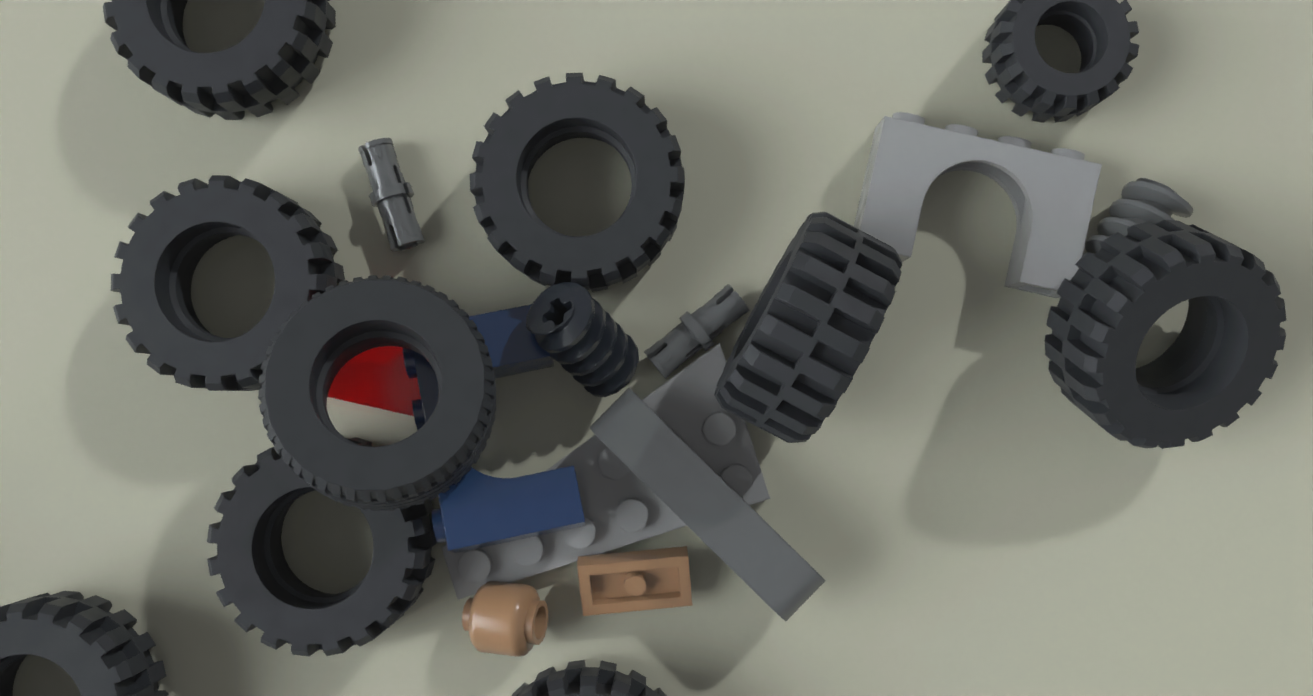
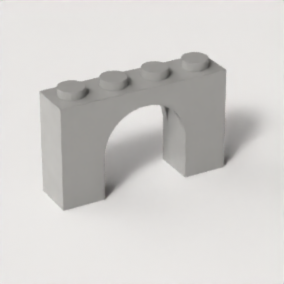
[854,112,1102,298]

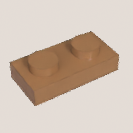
[577,546,693,616]

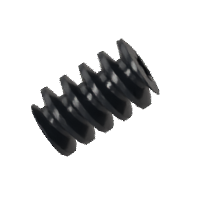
[526,282,639,397]

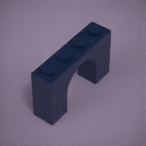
[403,304,586,553]

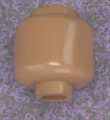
[462,581,548,657]

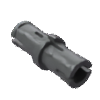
[358,138,425,252]
[644,284,750,379]

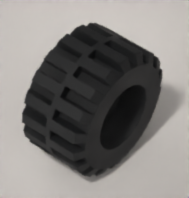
[982,0,1139,123]

